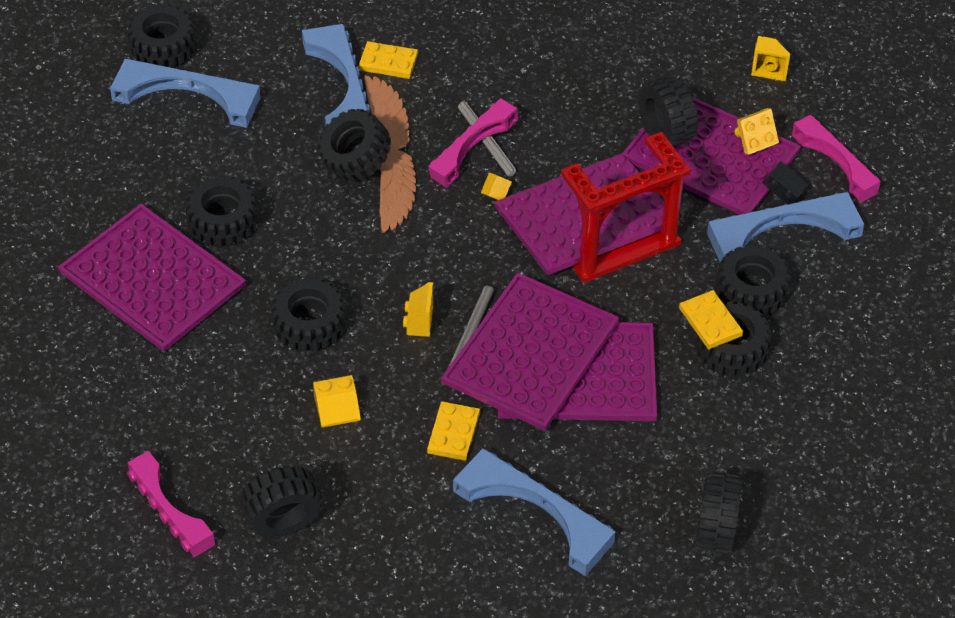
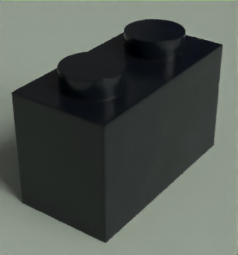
[762,161,808,205]

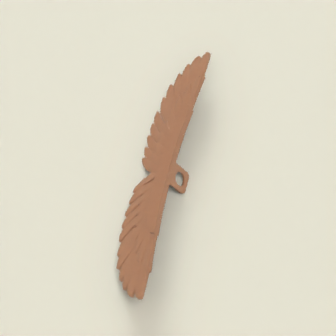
[364,75,416,233]

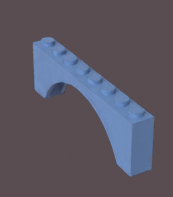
[302,24,370,137]
[110,59,260,128]
[707,192,864,262]
[453,448,615,576]

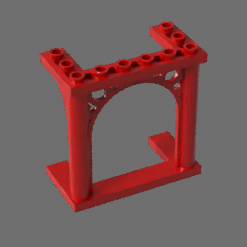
[561,132,691,283]

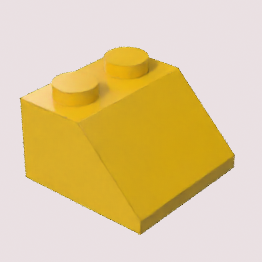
[751,36,790,81]
[403,282,433,337]
[313,375,361,427]

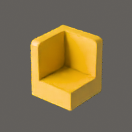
[481,173,512,200]

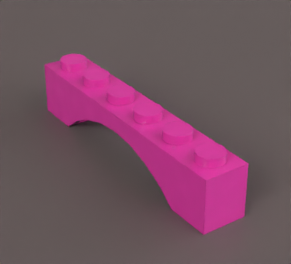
[428,98,519,188]
[792,115,881,202]
[127,451,215,557]

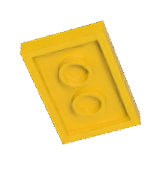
[359,41,418,79]
[679,290,743,350]
[427,401,480,461]

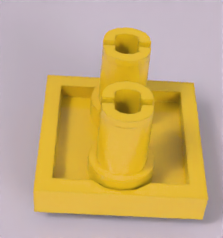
[735,108,779,155]

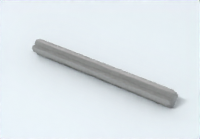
[458,101,516,177]
[448,285,494,368]

